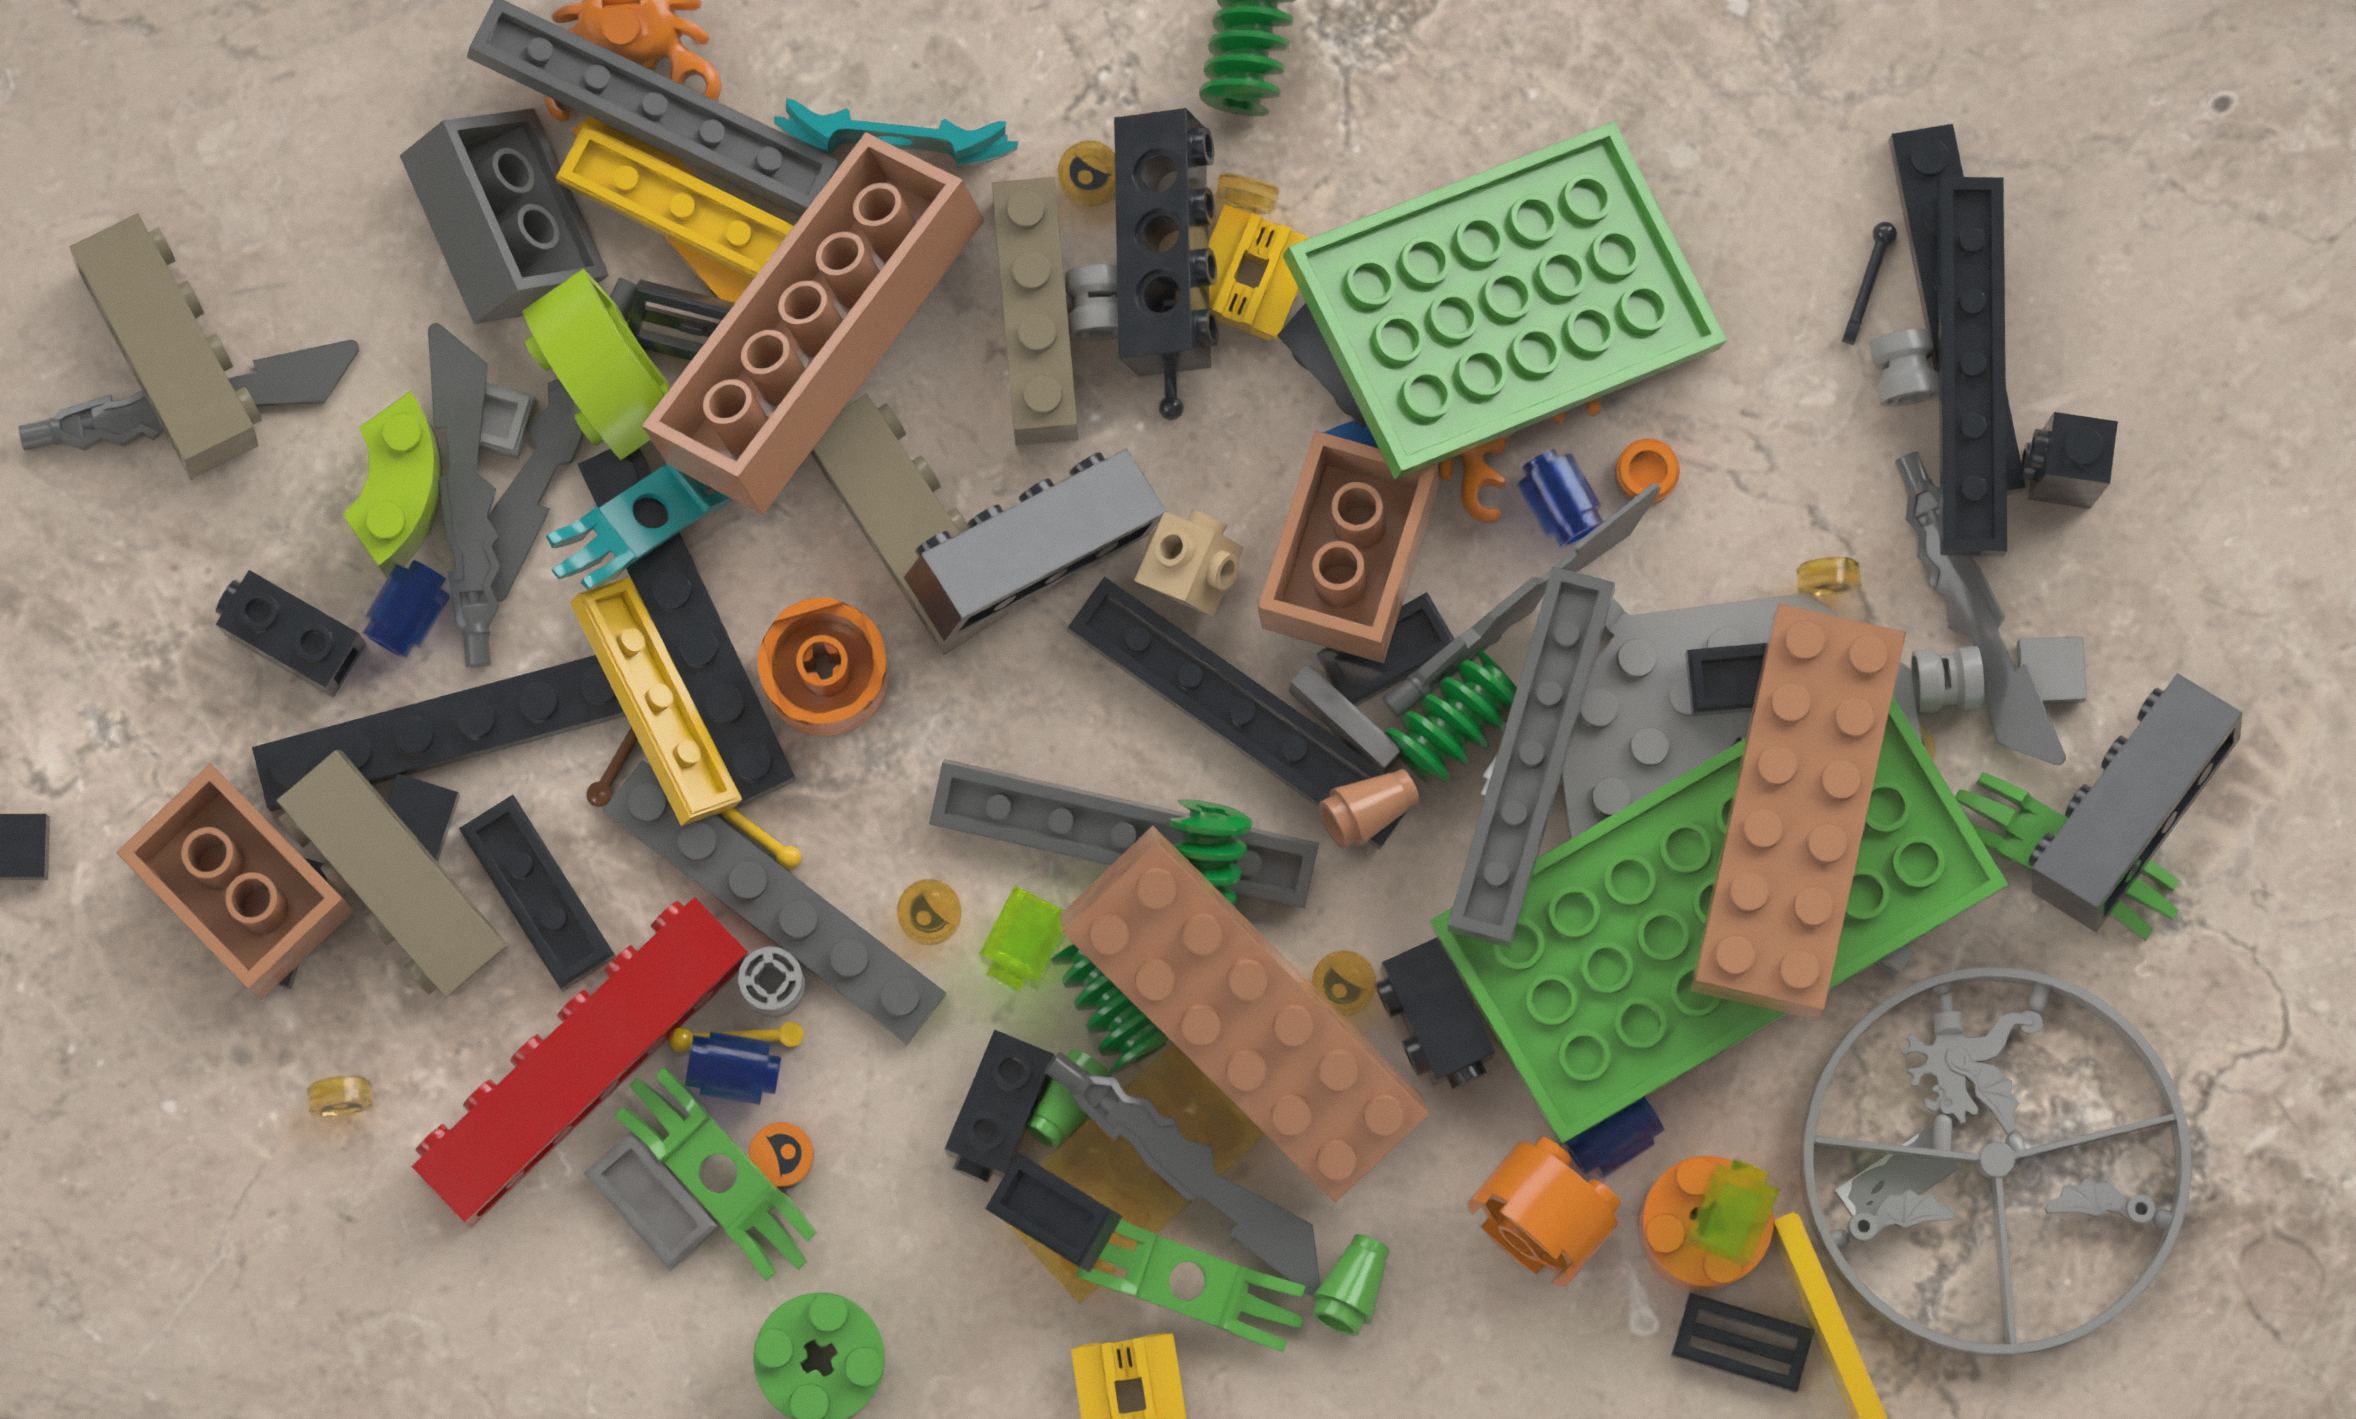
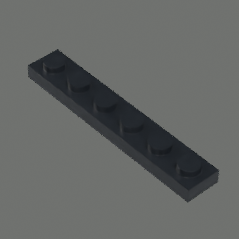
[1889,123,2026,495]
[1937,177,2008,556]
[577,448,796,807]
[1067,576,1411,850]
[252,655,626,812]

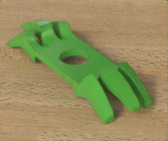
[1955,772,2179,941]
[614,1067,817,1281]
[1075,1219,1306,1353]

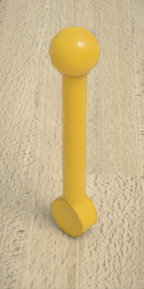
[719,808,802,870]
[669,1022,804,1053]

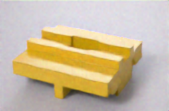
[1208,204,1310,341]
[1071,1332,1187,1419]

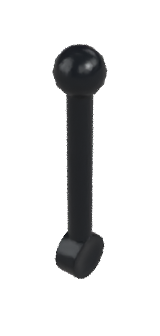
[1842,222,1897,346]
[1159,292,1184,420]

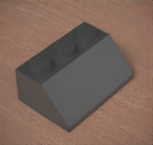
[399,108,609,324]

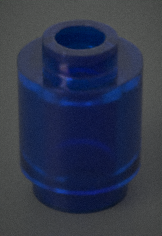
[1517,449,1604,548]
[362,560,451,659]
[685,1031,782,1105]
[1564,1098,1664,1179]

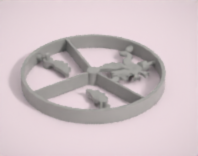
[1800,967,2192,1356]

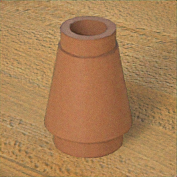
[1319,769,1419,848]

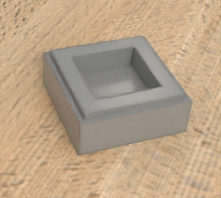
[480,382,536,459]
[2017,636,2087,704]

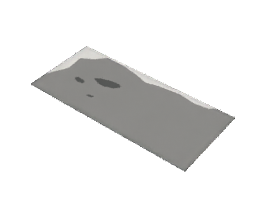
[1835,1126,1959,1216]

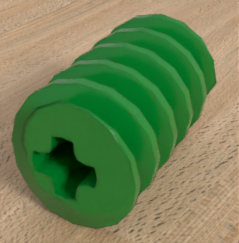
[1199,0,1297,116]
[1383,648,1517,784]
[1168,799,1252,906]
[1051,944,1169,1074]

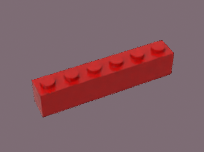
[411,897,750,1228]

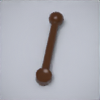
[586,727,638,807]

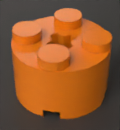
[757,597,889,737]
[1467,1136,1621,1287]
[1637,1156,1774,1291]

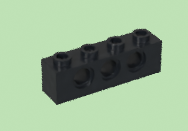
[1114,108,1219,376]

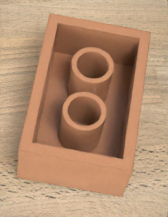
[1258,431,1439,663]
[116,763,355,1000]

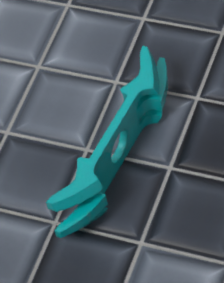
[774,98,1018,168]
[546,463,733,590]

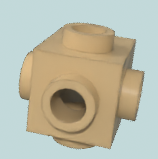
[1134,510,1244,617]

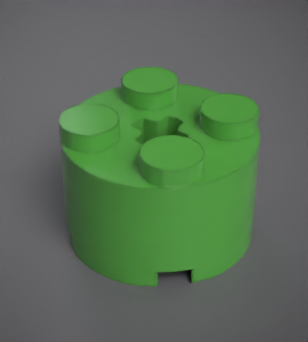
[753,1293,885,1419]

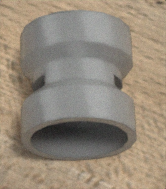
[1065,264,1118,341]
[1869,329,1939,407]
[1911,646,1984,714]
[738,946,806,1018]

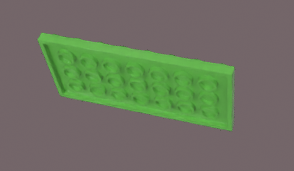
[1429,696,2008,1146]

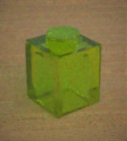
[979,885,1066,992]
[1684,1159,1780,1267]

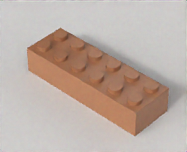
[642,132,985,515]
[1690,603,1906,1020]
[1060,826,1429,1203]

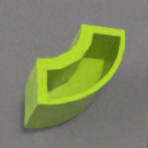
[522,268,670,460]
[342,391,442,580]

